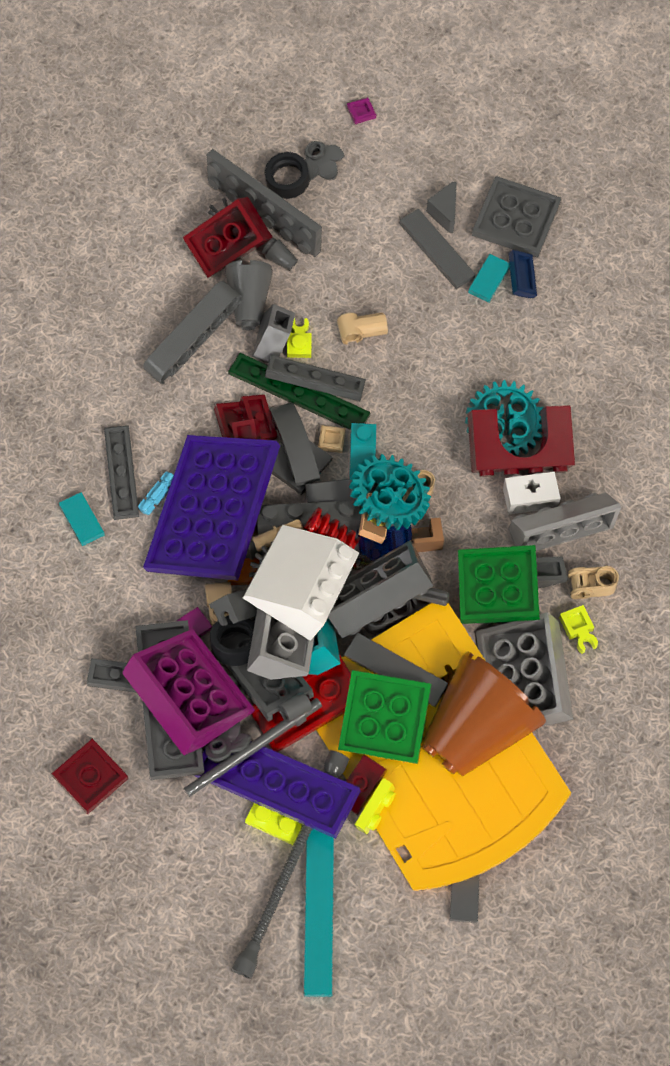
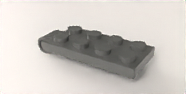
[219,617,314,723]

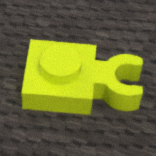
[287,318,312,358]
[559,605,598,654]

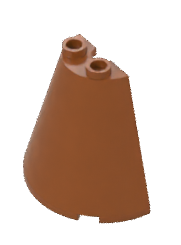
[421,652,546,777]

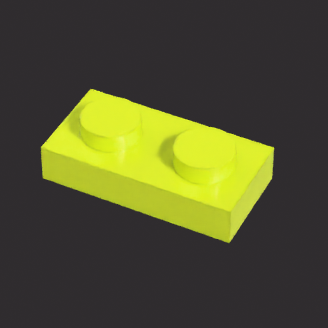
[355,778,396,835]
[245,803,303,845]

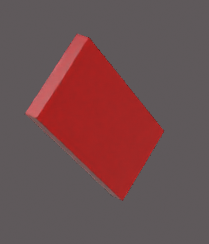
[252,654,351,752]

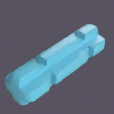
[138,472,174,515]

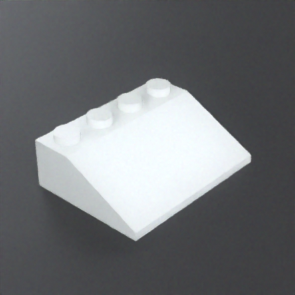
[243,525,359,641]

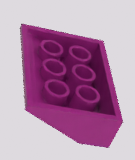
[122,629,255,756]

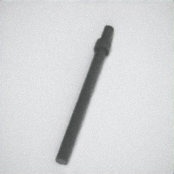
[183,698,322,797]

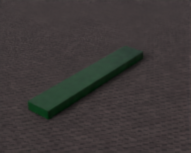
[228,353,371,430]

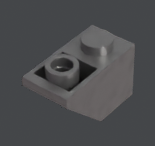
[252,304,295,363]

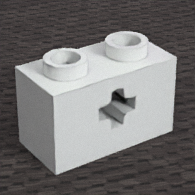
[503,471,561,515]

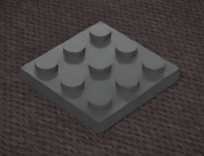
[472,176,562,258]

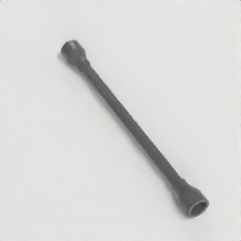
[231,751,349,979]

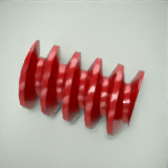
[304,507,361,549]

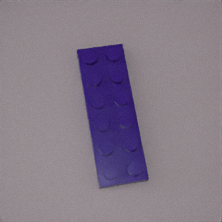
[194,741,361,839]

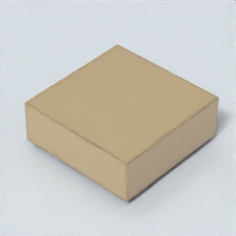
[318,425,346,453]

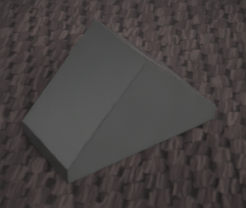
[426,182,457,233]

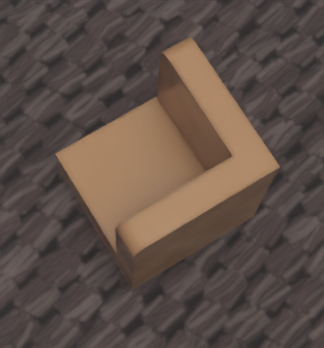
[409,517,444,552]

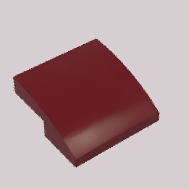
[214,394,278,440]

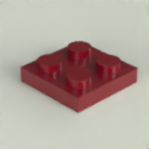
[51,738,128,814]

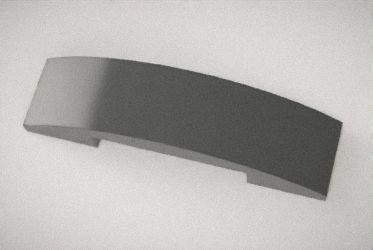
[269,403,320,486]

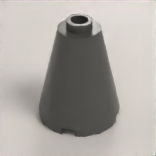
[225,260,273,330]

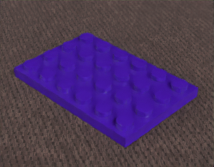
[143,435,280,581]

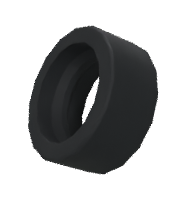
[264,152,310,199]
[210,615,255,666]

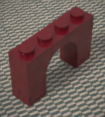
[467,405,575,477]

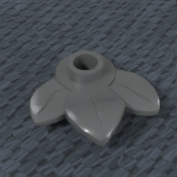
[305,141,345,181]
[205,722,252,763]

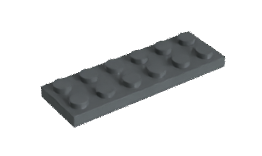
[206,148,322,257]
[135,620,204,780]

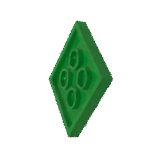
[458,545,540,624]
[338,670,432,764]

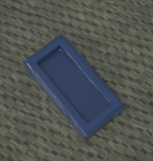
[508,250,537,298]

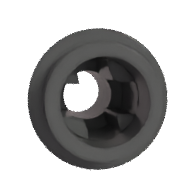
[262,238,298,271]

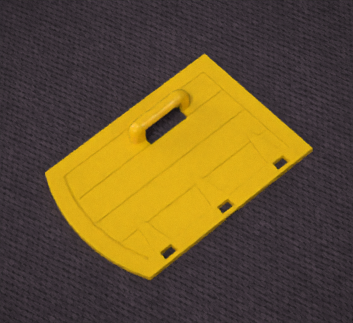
[317,603,571,891]

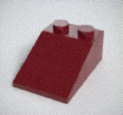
[182,197,273,278]

